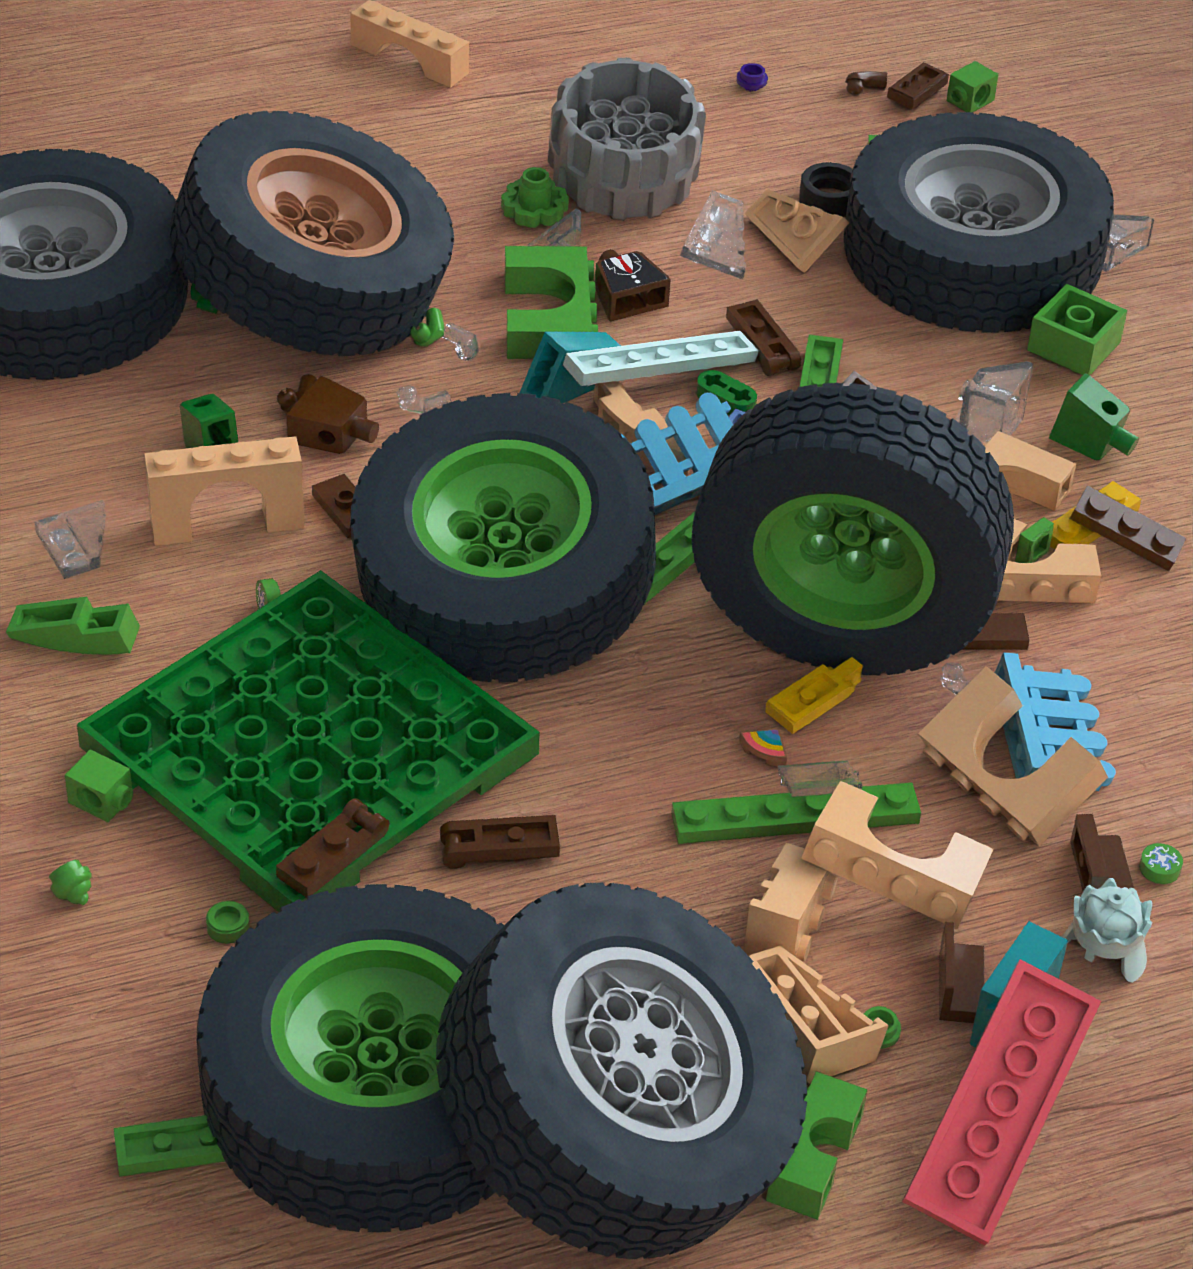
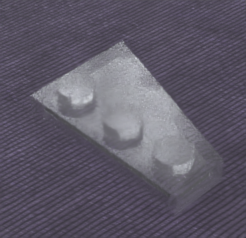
[680,190,746,280]

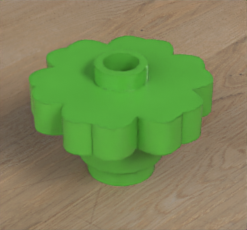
[501,167,569,228]

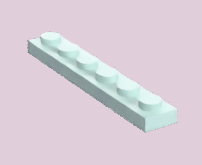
[563,331,759,386]

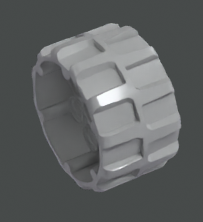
[548,58,706,221]

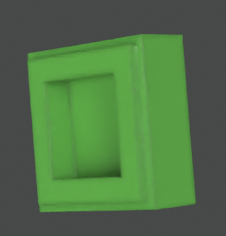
[1015,517,1054,563]

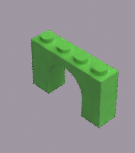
[505,246,598,359]

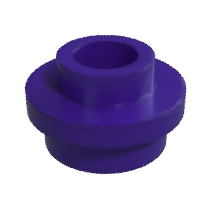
[736,63,768,91]

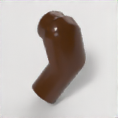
[845,71,887,95]
[277,374,317,412]

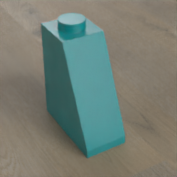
[519,332,621,404]

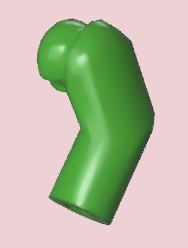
[411,308,445,347]

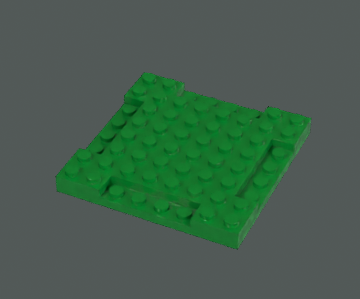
[77,570,540,912]

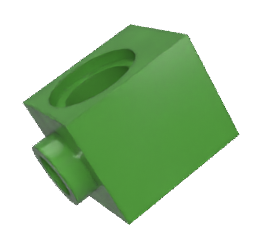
[946,61,999,112]
[65,749,133,822]

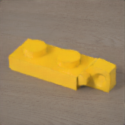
[765,657,863,734]

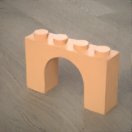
[982,431,1076,562]
[144,436,304,546]
[918,666,1108,846]
[801,781,994,930]

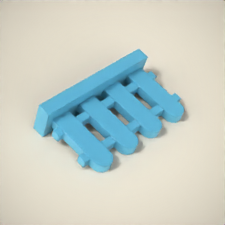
[621,393,733,515]
[994,652,1116,791]

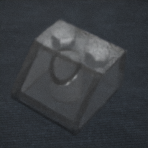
[956,361,1033,443]

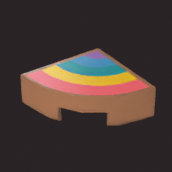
[739,728,787,767]

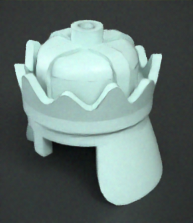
[1062,878,1153,982]

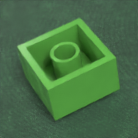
[1027,284,1128,375]

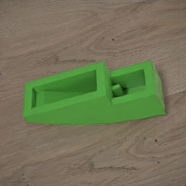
[6,597,140,655]

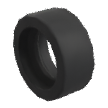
[799,162,853,217]

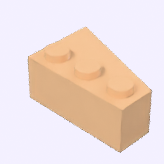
[744,843,838,961]
[749,946,889,1084]

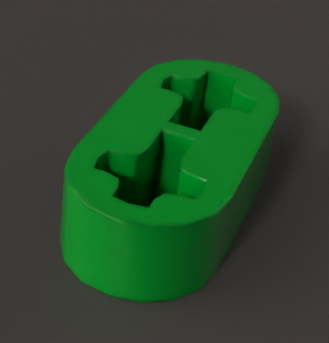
[696,370,757,416]

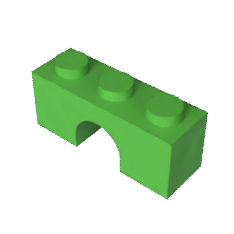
[766,1071,867,1220]

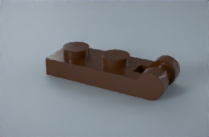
[726,299,801,376]
[276,798,390,898]
[440,815,560,869]

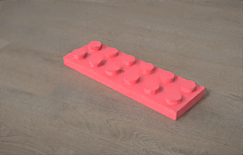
[902,959,1101,1245]

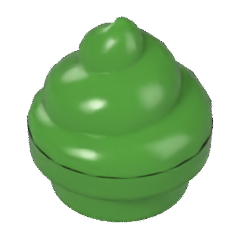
[49,860,92,905]

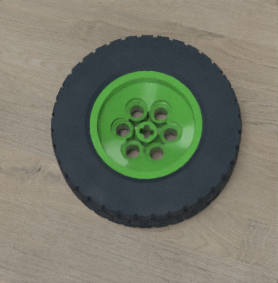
[692,383,1014,675]
[350,393,656,683]
[196,884,504,1232]

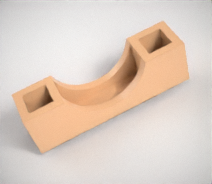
[350,0,469,88]
[997,544,1101,603]

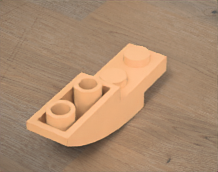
[594,381,688,477]

